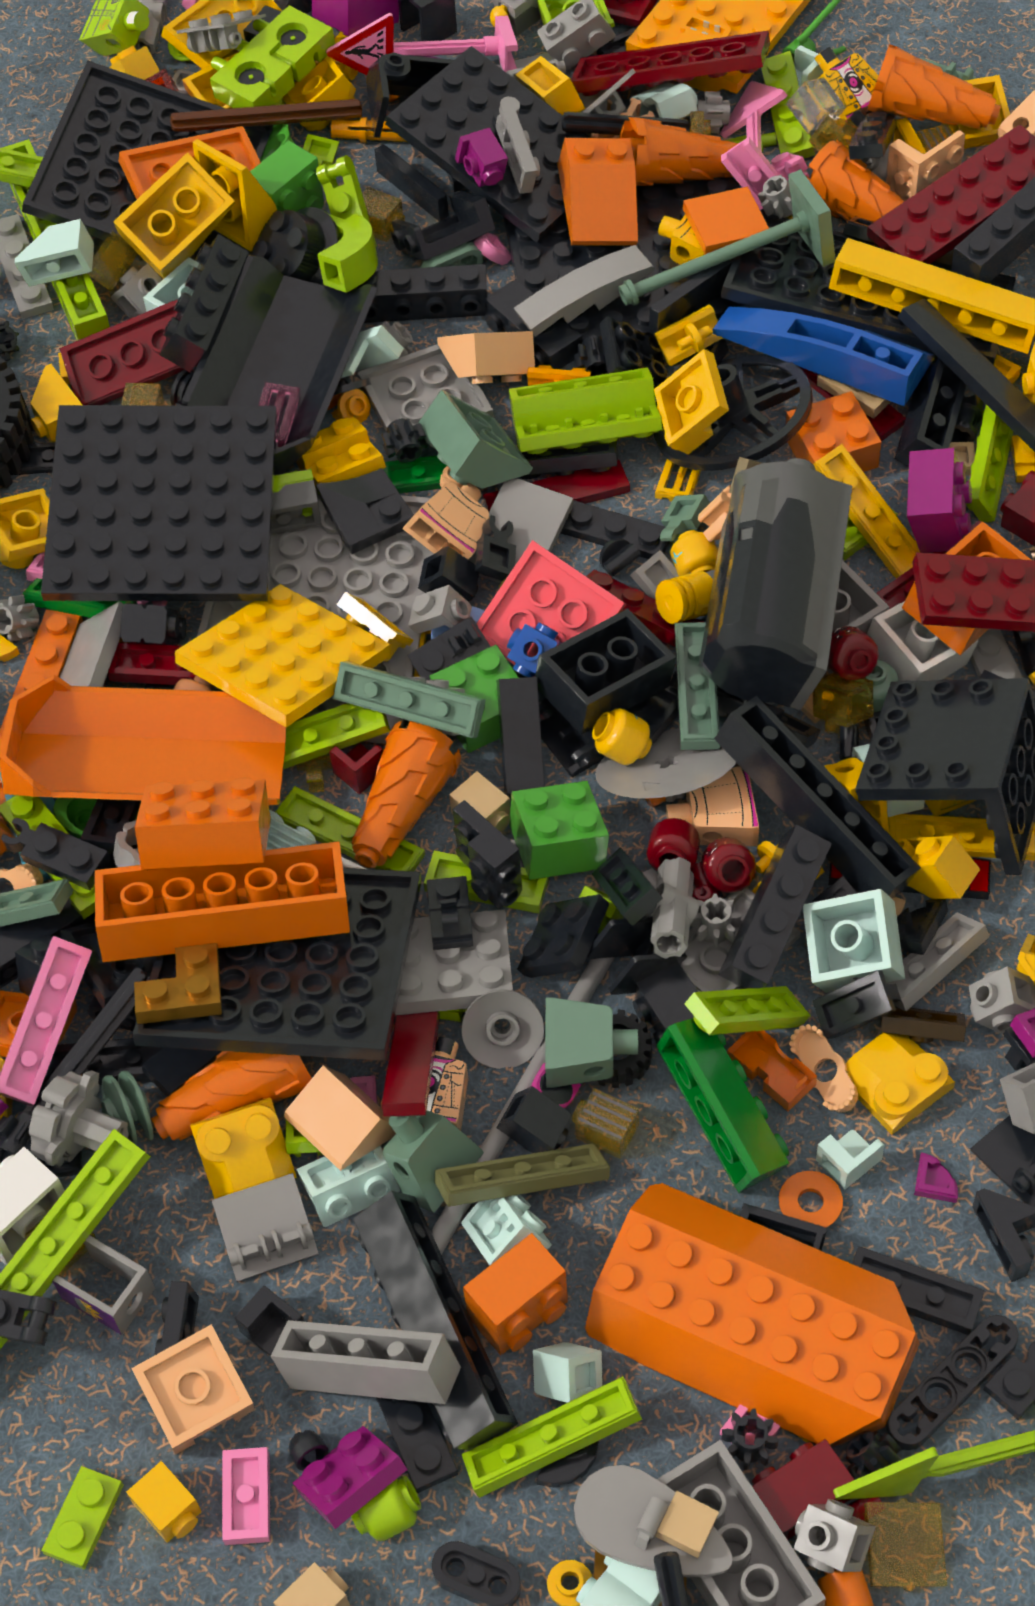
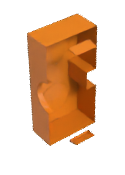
[727,1030,817,1111]

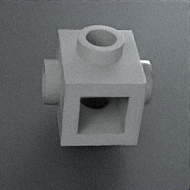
[110,263,163,319]
[969,966,1035,1033]
[793,1499,876,1573]

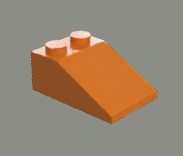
[557,138,638,245]

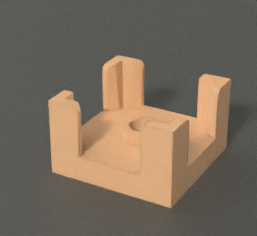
[131,1324,255,1455]

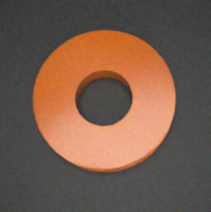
[779,1171,843,1228]

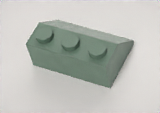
[418,389,533,489]

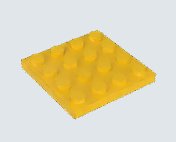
[175,584,391,728]

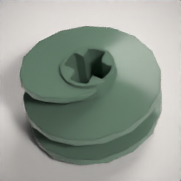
[101,1071,154,1145]

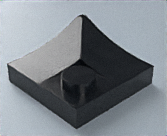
[316,468,414,554]

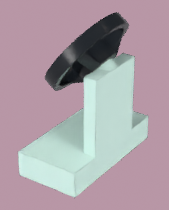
[333,325,404,396]

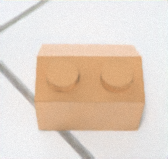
[437,331,535,384]

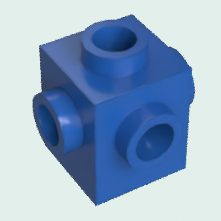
[507,622,562,677]

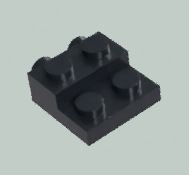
[452,800,522,909]

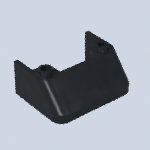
[366,53,499,138]

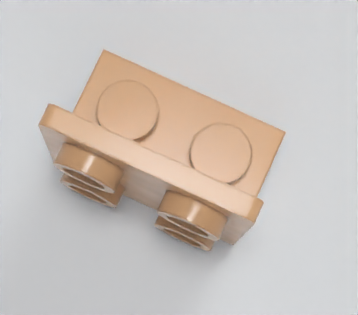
[886,130,965,201]

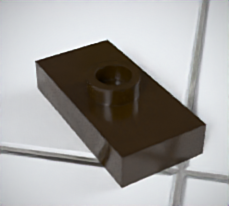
[880,1006,966,1043]

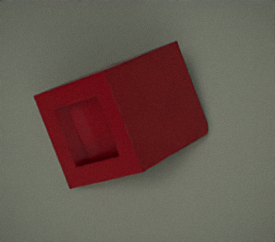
[329,743,384,795]

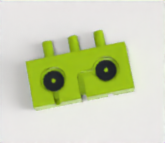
[210,5,335,108]

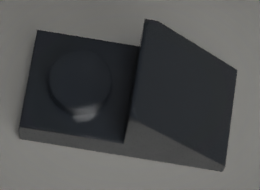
[972,1188,1035,1282]

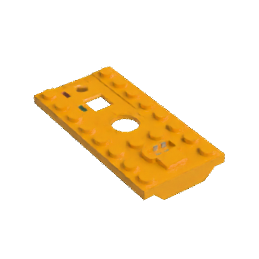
[626,0,811,94]

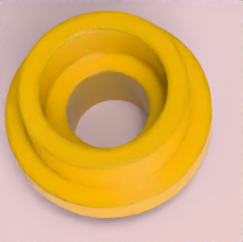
[547,1560,592,1606]

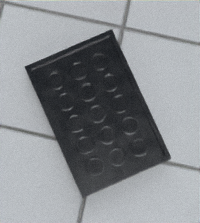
[385,46,591,242]

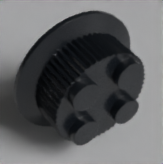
[252,207,339,286]

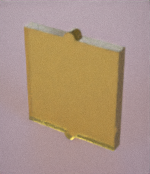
[864,1498,947,1592]

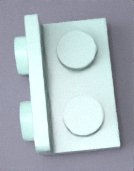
[297,1146,400,1227]
[460,1195,552,1265]

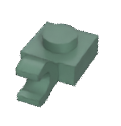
[660,494,710,554]

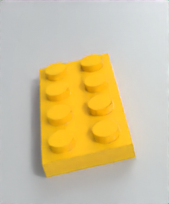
[161,0,282,69]

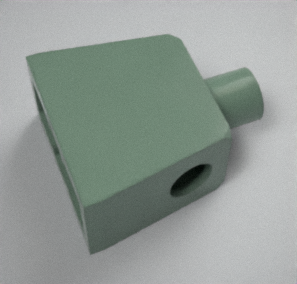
[545,997,638,1088]
[383,1110,484,1213]

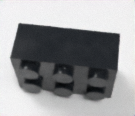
[535,609,676,735]

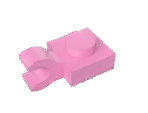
[771,152,810,180]

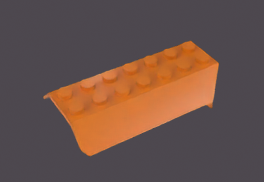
[0,674,286,805]
[585,1183,920,1447]

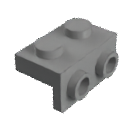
[537,0,616,70]

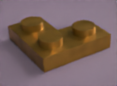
[134,943,222,1024]

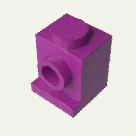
[455,128,508,187]

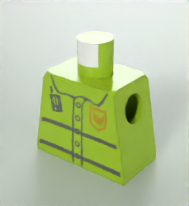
[79,0,149,56]

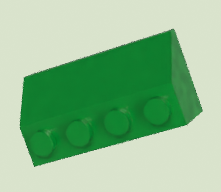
[656,1018,789,1193]

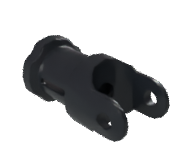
[951,395,986,442]

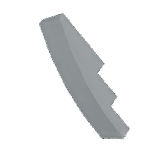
[514,245,655,337]

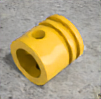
[655,571,713,624]

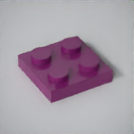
[292,1426,408,1529]

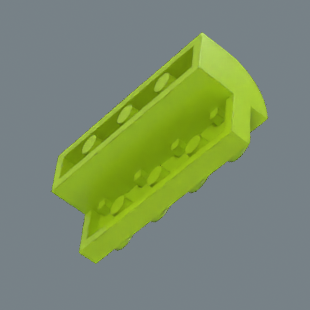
[509,368,662,454]

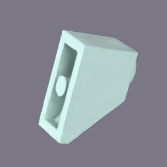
[15,219,94,287]

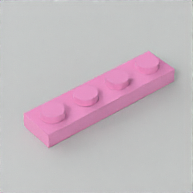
[0,936,92,1106]

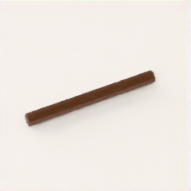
[170,99,362,132]

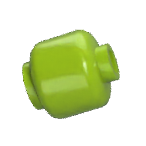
[351,1476,421,1542]

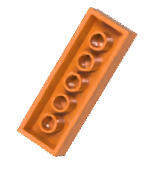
[95,841,350,962]

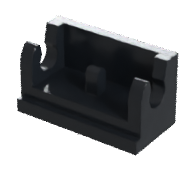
[539,699,605,777]

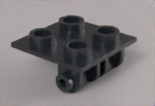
[970,1115,1035,1207]

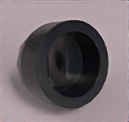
[289,1430,329,1471]

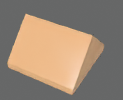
[284,1065,396,1171]

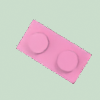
[222,1447,270,1545]

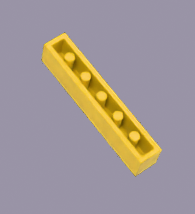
[829,238,1035,354]

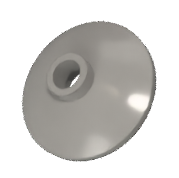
[462,989,544,1069]

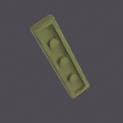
[434,1143,610,1207]

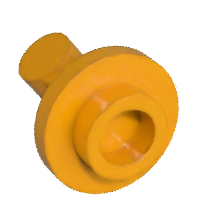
[332,389,371,423]

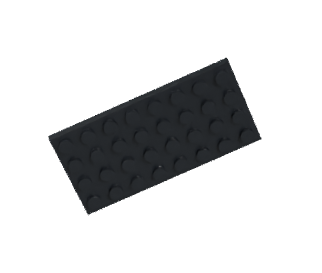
[720,212,1016,365]

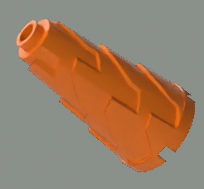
[867,44,1001,129]
[619,117,738,186]
[806,140,905,222]
[352,721,461,868]
[151,1051,312,1141]

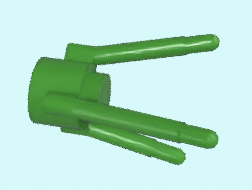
[782,0,846,60]

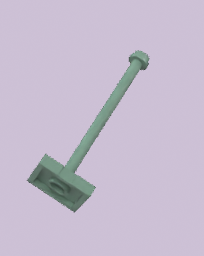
[618,169,835,306]

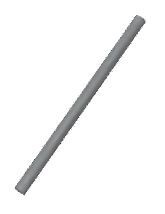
[431,957,615,1255]

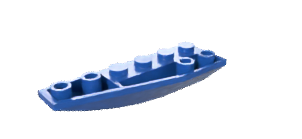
[713,307,934,406]

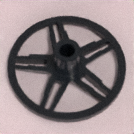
[653,355,813,471]

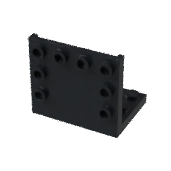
[855,678,1035,875]

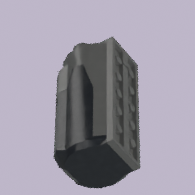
[699,458,852,710]

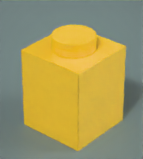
[126,1461,202,1543]

